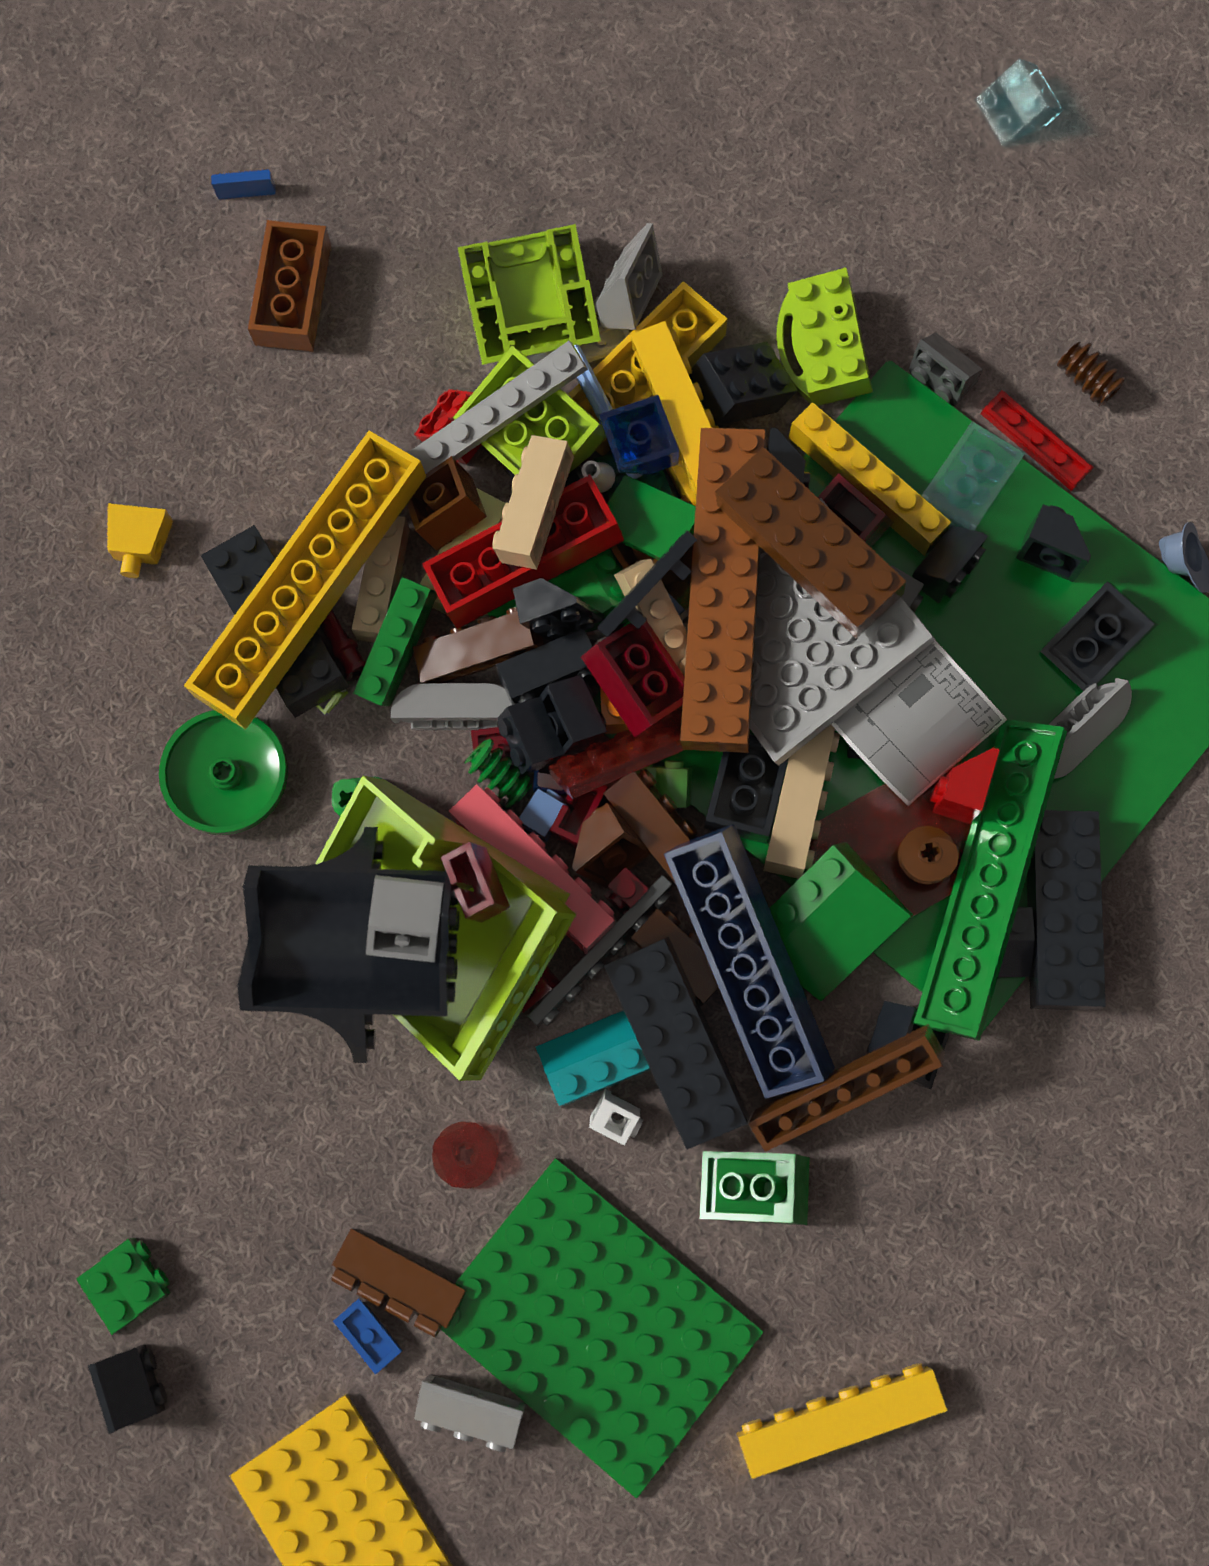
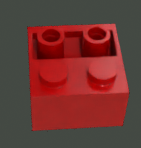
[414,389,482,464]

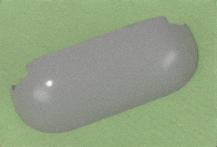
[1049,678,1132,778]
[391,683,511,730]

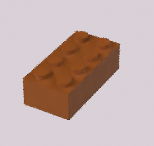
[248,220,331,352]

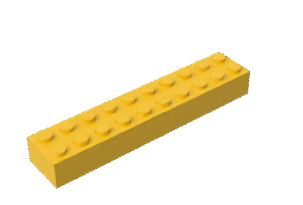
[184,430,426,730]

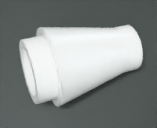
[582,461,615,493]

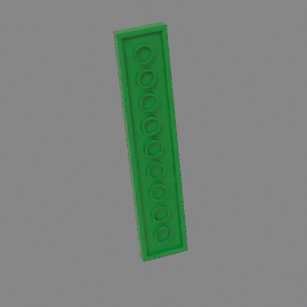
[914,719,1067,1041]

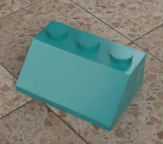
[536,1010,650,1108]

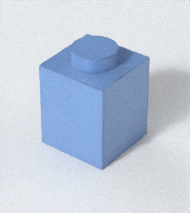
[519,789,565,843]

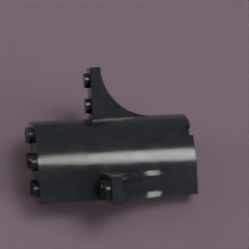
[237,827,460,1063]

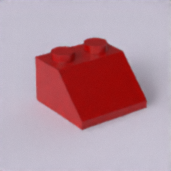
[930,748,1000,824]

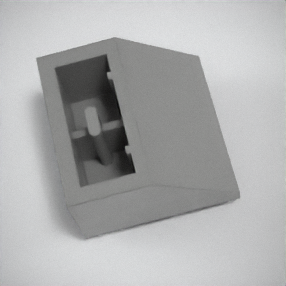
[366,875,444,962]

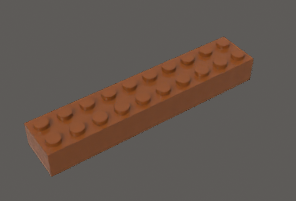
[681,428,766,753]

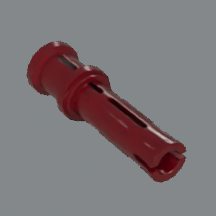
[320,609,366,681]

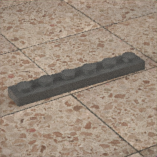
[528,875,672,1028]

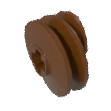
[898,826,959,885]

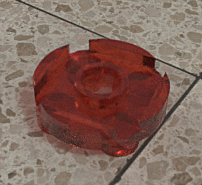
[432,1121,499,1189]

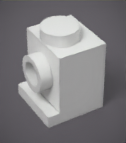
[589,1089,643,1145]

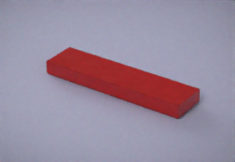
[980,390,1094,492]

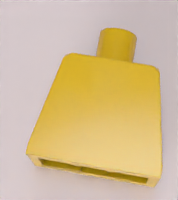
[107,503,173,578]

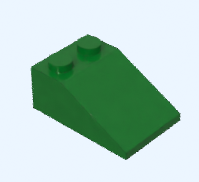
[699,1151,810,1225]

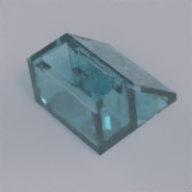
[975,58,1064,146]

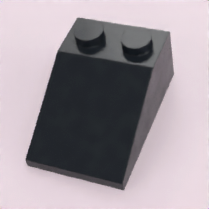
[1041,581,1158,691]

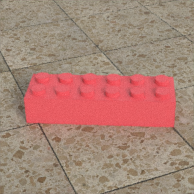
[449,784,615,954]

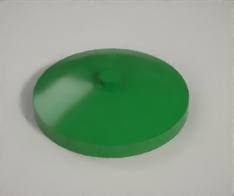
[159,710,288,835]

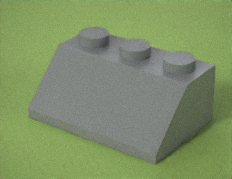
[594,223,662,330]
[414,1374,526,1452]

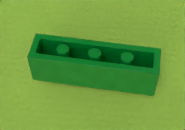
[353,577,437,706]

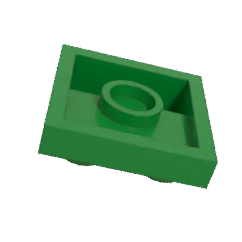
[76,1238,171,1335]

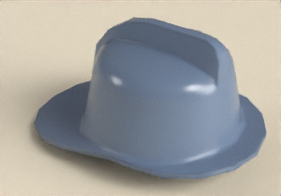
[1159,522,1209,593]

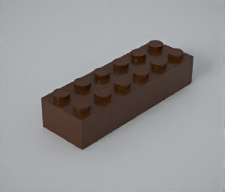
[715,447,906,639]

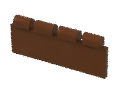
[331,1228,466,1338]

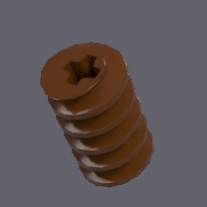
[1057,342,1126,407]

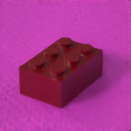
[581,621,685,737]

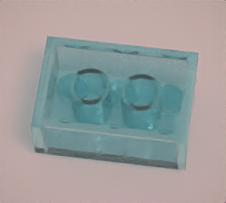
[922,421,1025,531]

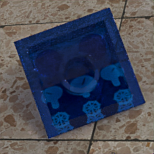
[599,395,679,474]

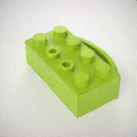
[777,267,873,406]

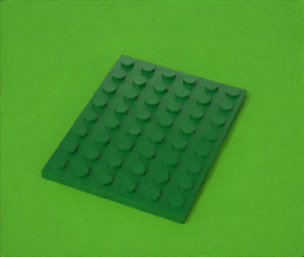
[440,1158,763,1499]

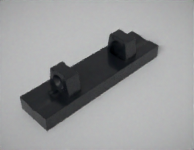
[598,529,697,637]

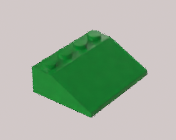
[769,842,913,1001]

